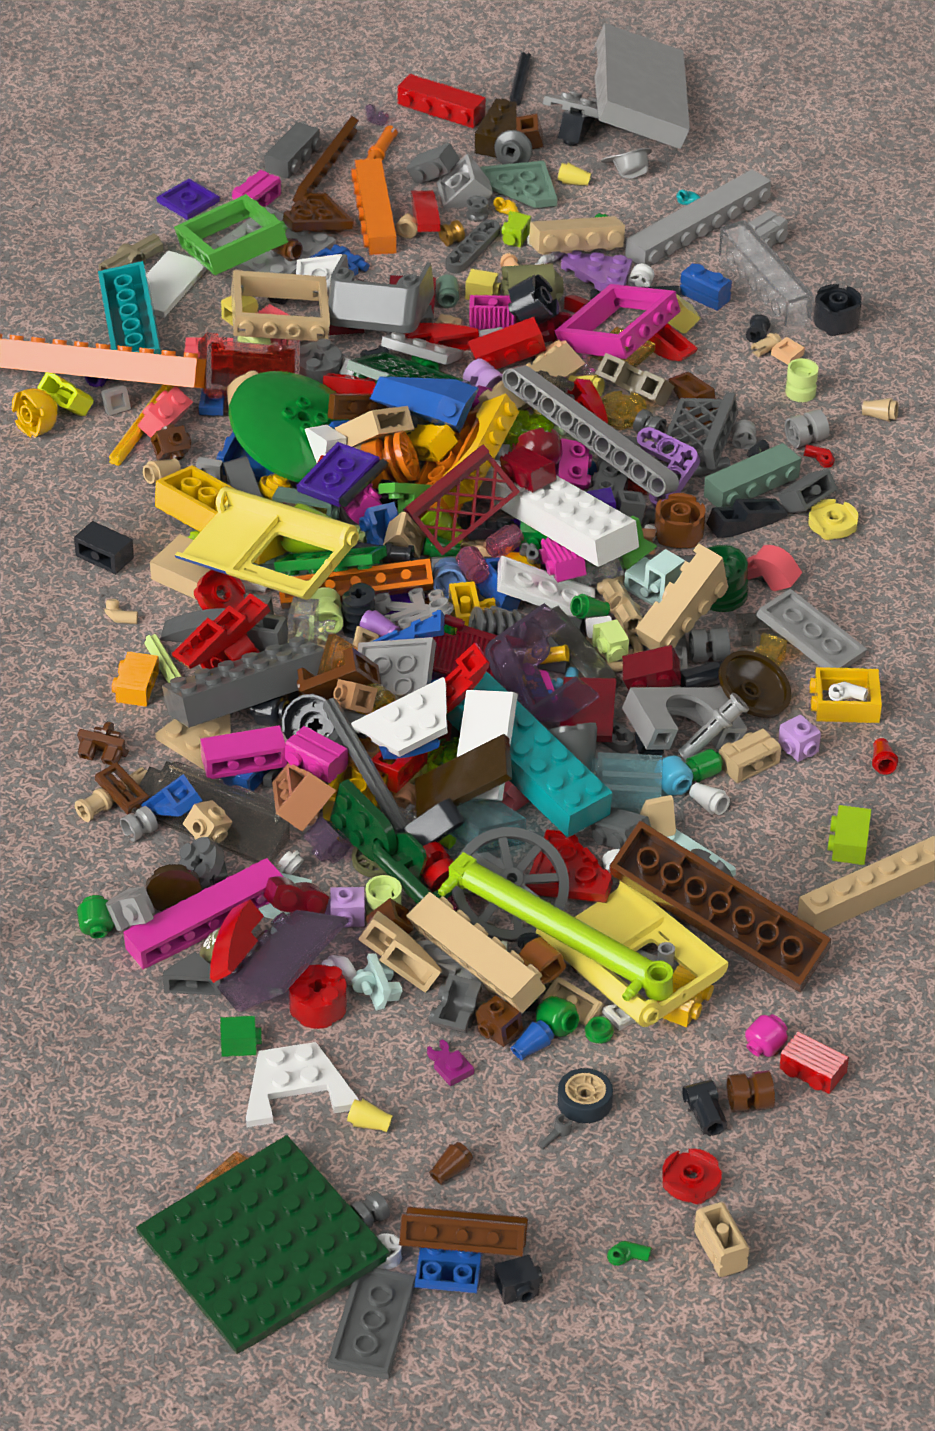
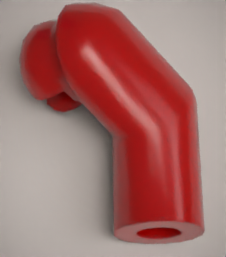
[804,444,835,468]

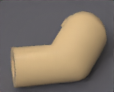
[104,599,138,624]

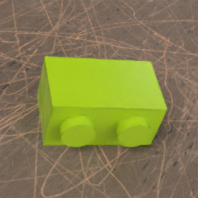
[827,805,871,865]

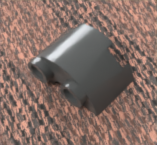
[429,974,482,1033]

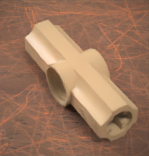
[603,580,643,635]

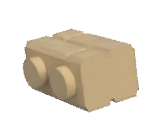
[719,729,781,783]
[694,1202,749,1277]

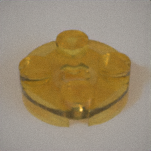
[602,391,647,430]

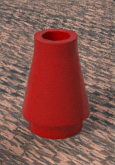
[872,738,899,775]

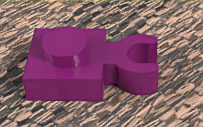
[427,1039,474,1087]

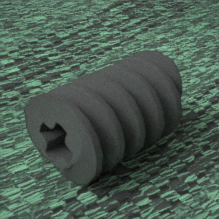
[468,606,526,638]

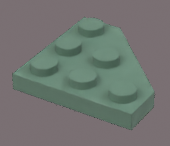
[480,161,557,208]

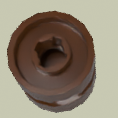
[726,1070,775,1113]

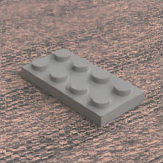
[756,589,867,668]

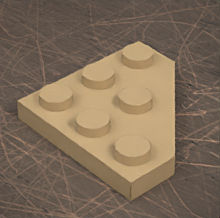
[156,714,231,770]

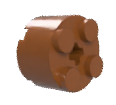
[655,493,706,548]

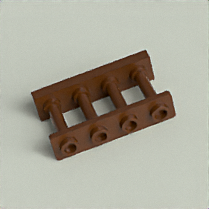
[399,1206,528,1256]

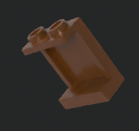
[297,647,382,700]

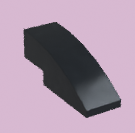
[706,498,788,538]

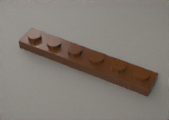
[292,116,359,203]

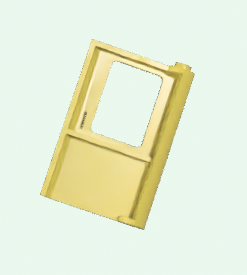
[536,881,728,1027]

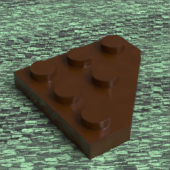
[282,193,354,233]

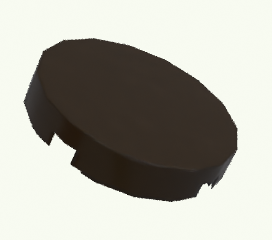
[146,864,201,911]

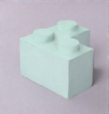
[624,549,685,605]

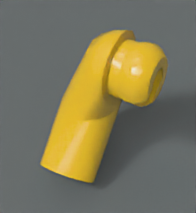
[493,197,519,215]

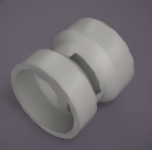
[120,806,158,842]

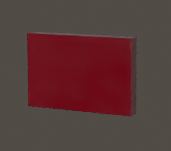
[560,677,616,742]

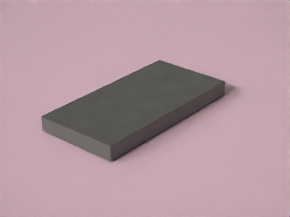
[327,1268,416,1380]

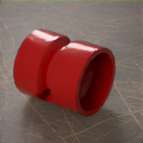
[422,842,454,892]

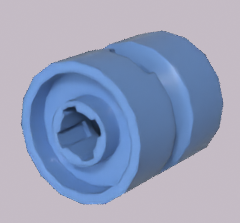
[433,557,466,600]

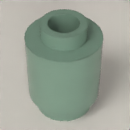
[436,275,459,308]

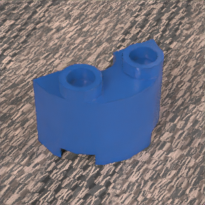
[359,502,398,545]

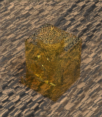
[754,632,787,667]

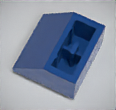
[415,1247,483,1293]

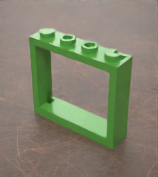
[174,194,288,275]

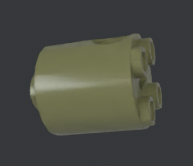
[501,263,564,302]

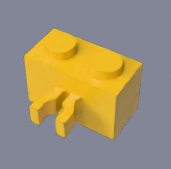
[449,581,495,633]

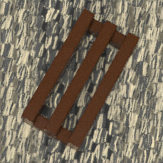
[95,762,150,815]

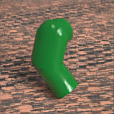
[607,1241,652,1266]

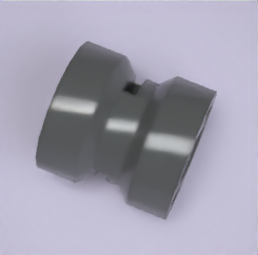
[633,409,667,439]
[349,1191,390,1228]

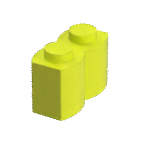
[38,372,94,416]

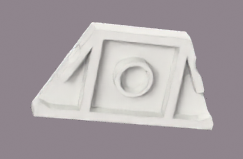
[351,677,447,757]

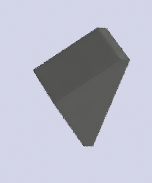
[163,952,221,996]

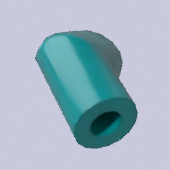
[676,189,701,205]

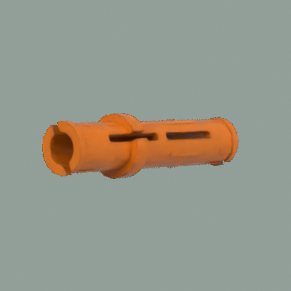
[366,125,398,160]

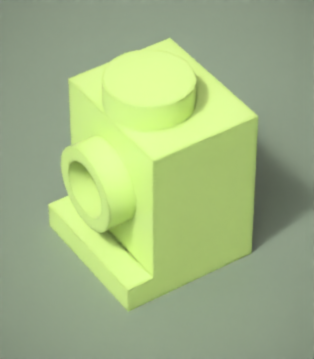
[592,619,629,663]

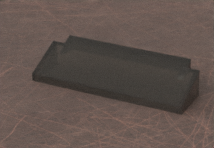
[132,761,290,863]

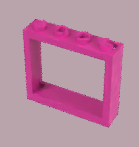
[555,284,681,359]

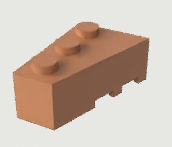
[272,763,336,831]

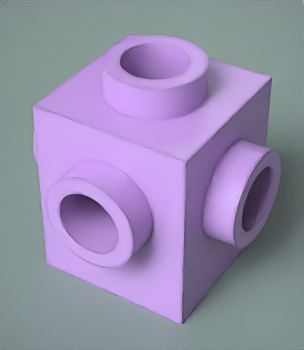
[778,715,821,762]
[325,887,365,927]

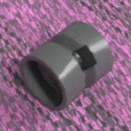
[689,627,730,663]

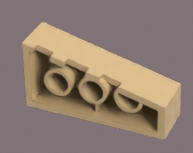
[636,543,728,650]

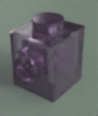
[303,816,352,864]

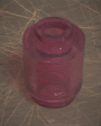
[486,524,524,558]
[456,546,489,584]

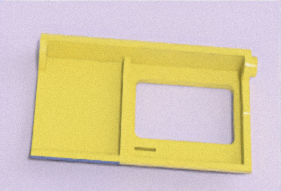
[175,486,359,600]

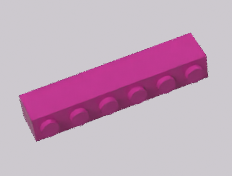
[123,858,284,969]

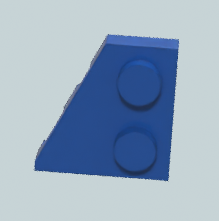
[141,774,202,816]

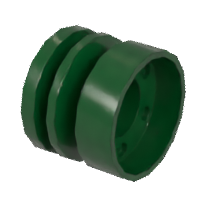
[708,545,749,612]

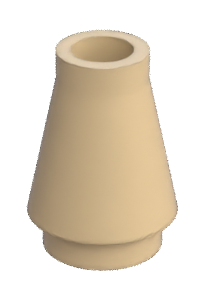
[862,398,899,422]
[143,458,181,484]

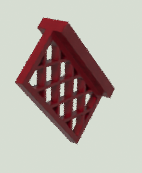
[403,444,520,556]

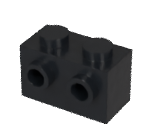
[74,521,134,575]

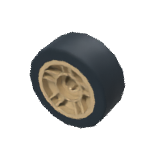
[557,1068,613,1124]

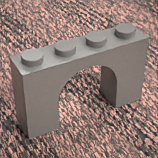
[622,687,747,749]

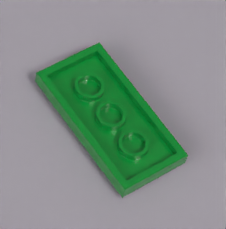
[274,545,387,576]

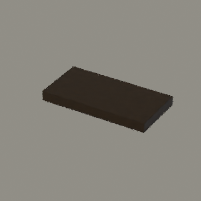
[415,734,512,819]

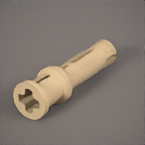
[75,767,151,822]

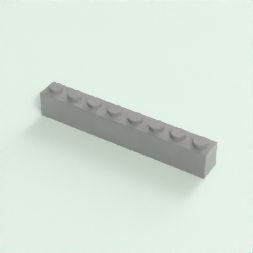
[625,169,771,266]

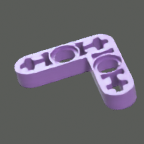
[637,427,700,508]

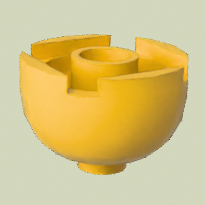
[12,388,58,438]

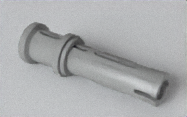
[678,693,749,760]

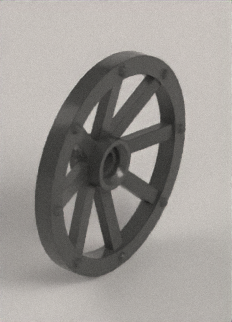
[452,827,569,942]

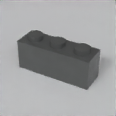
[265,122,322,179]

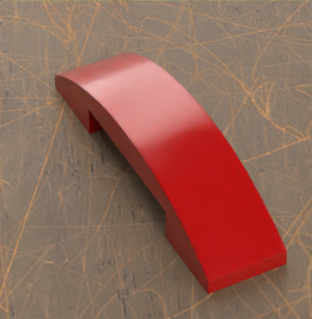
[445,643,490,714]

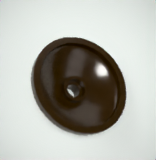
[719,650,792,718]

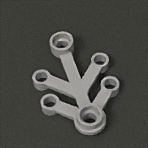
[374,587,454,630]

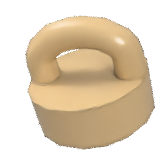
[396,213,418,238]

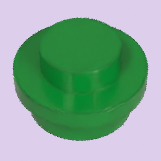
[585,1016,614,1044]

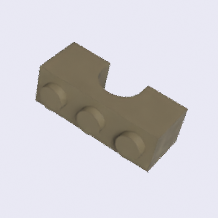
[595,353,675,407]

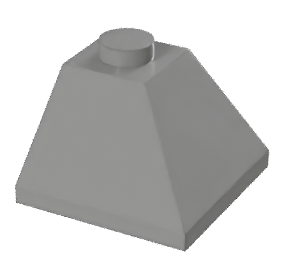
[437,154,493,208]

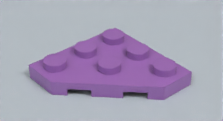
[561,250,632,291]

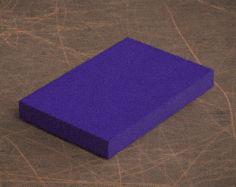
[297,442,380,507]

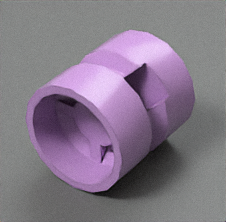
[463,359,503,388]

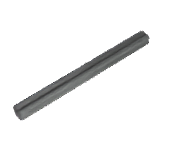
[323,698,408,833]

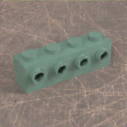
[704,443,801,507]

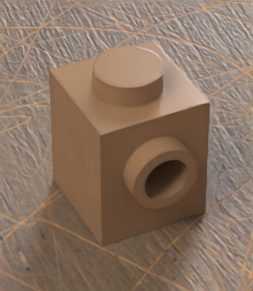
[333,679,378,714]

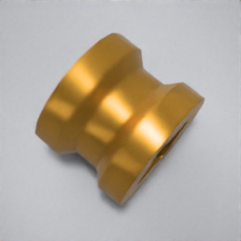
[438,220,465,246]

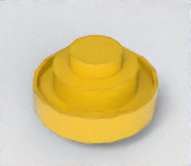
[258,473,293,500]

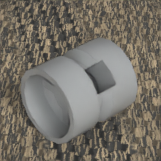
[784,409,830,448]

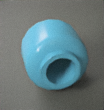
[653,755,693,796]

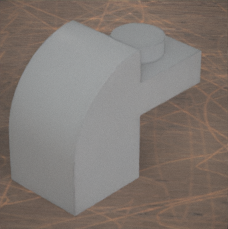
[106,886,155,931]

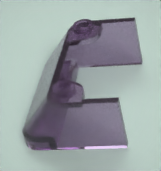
[485,603,600,723]

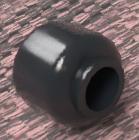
[250,695,290,727]

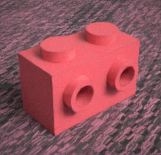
[138,386,193,438]

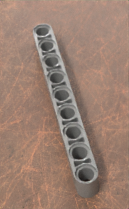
[502,365,679,497]

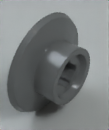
[494,130,532,164]

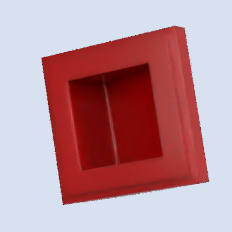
[564,295,589,313]

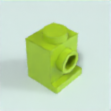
[502,211,531,248]

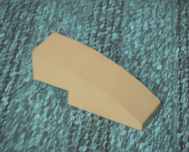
[358,911,442,993]

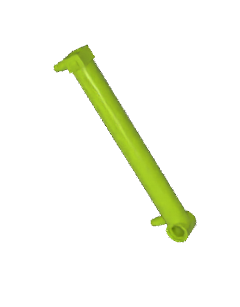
[438,852,673,1001]

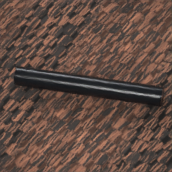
[339,459,388,507]

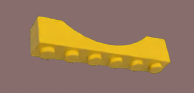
[442,393,519,508]

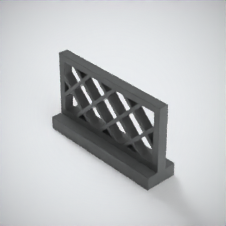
[658,392,738,469]

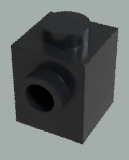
[494,1254,543,1305]

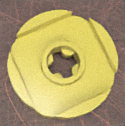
[808,499,858,540]

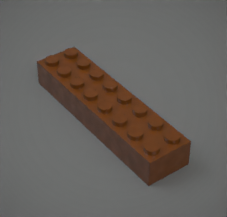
[609,821,831,993]

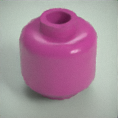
[745,1014,788,1057]

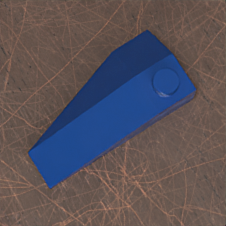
[370,376,479,433]

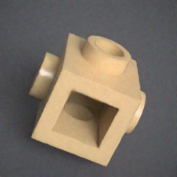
[183,800,233,843]

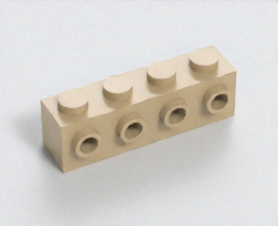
[529,216,625,255]

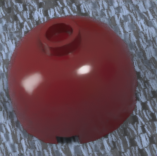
[512,428,563,466]

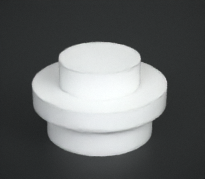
[279,850,304,875]

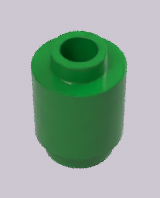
[685,749,723,783]

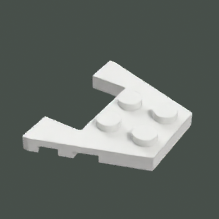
[246,1042,359,1127]

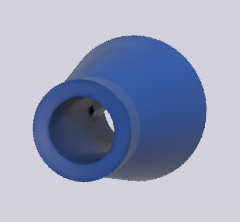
[511,1020,554,1061]

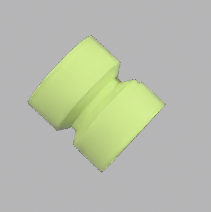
[785,358,819,402]
[307,587,343,636]
[366,875,402,916]

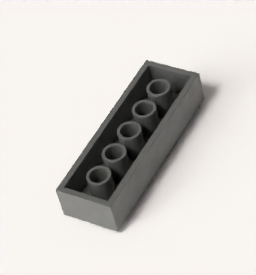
[162,637,330,728]

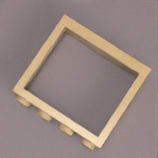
[231,270,330,341]

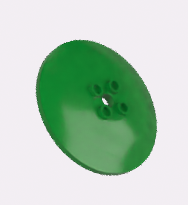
[229,371,353,483]

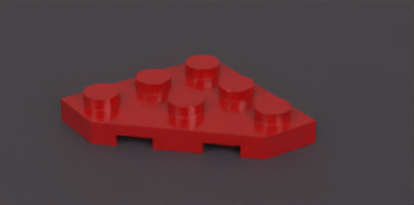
[525,829,613,903]

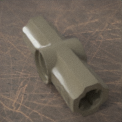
[99,233,164,271]

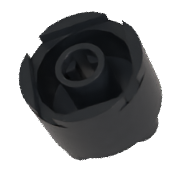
[508,274,559,326]
[813,284,861,336]

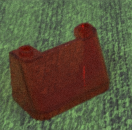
[198,332,300,399]

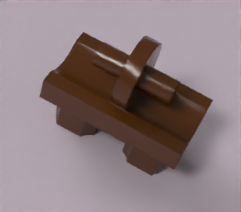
[77,721,129,765]

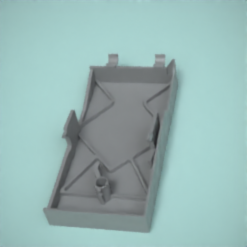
[592,23,690,149]

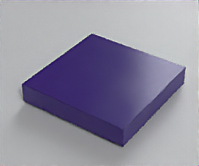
[157,179,220,220]

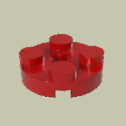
[194,570,246,610]
[662,1148,722,1204]

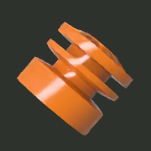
[360,430,420,490]

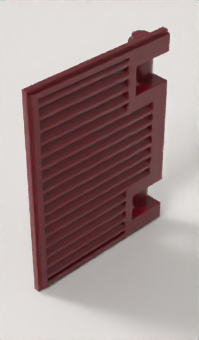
[433,614,526,694]

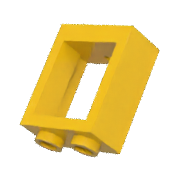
[809,667,882,723]

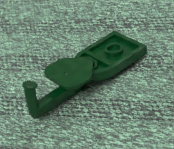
[330,779,453,904]

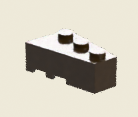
[474,98,517,158]

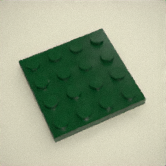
[346,352,470,384]

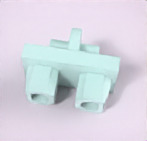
[351,953,402,1010]

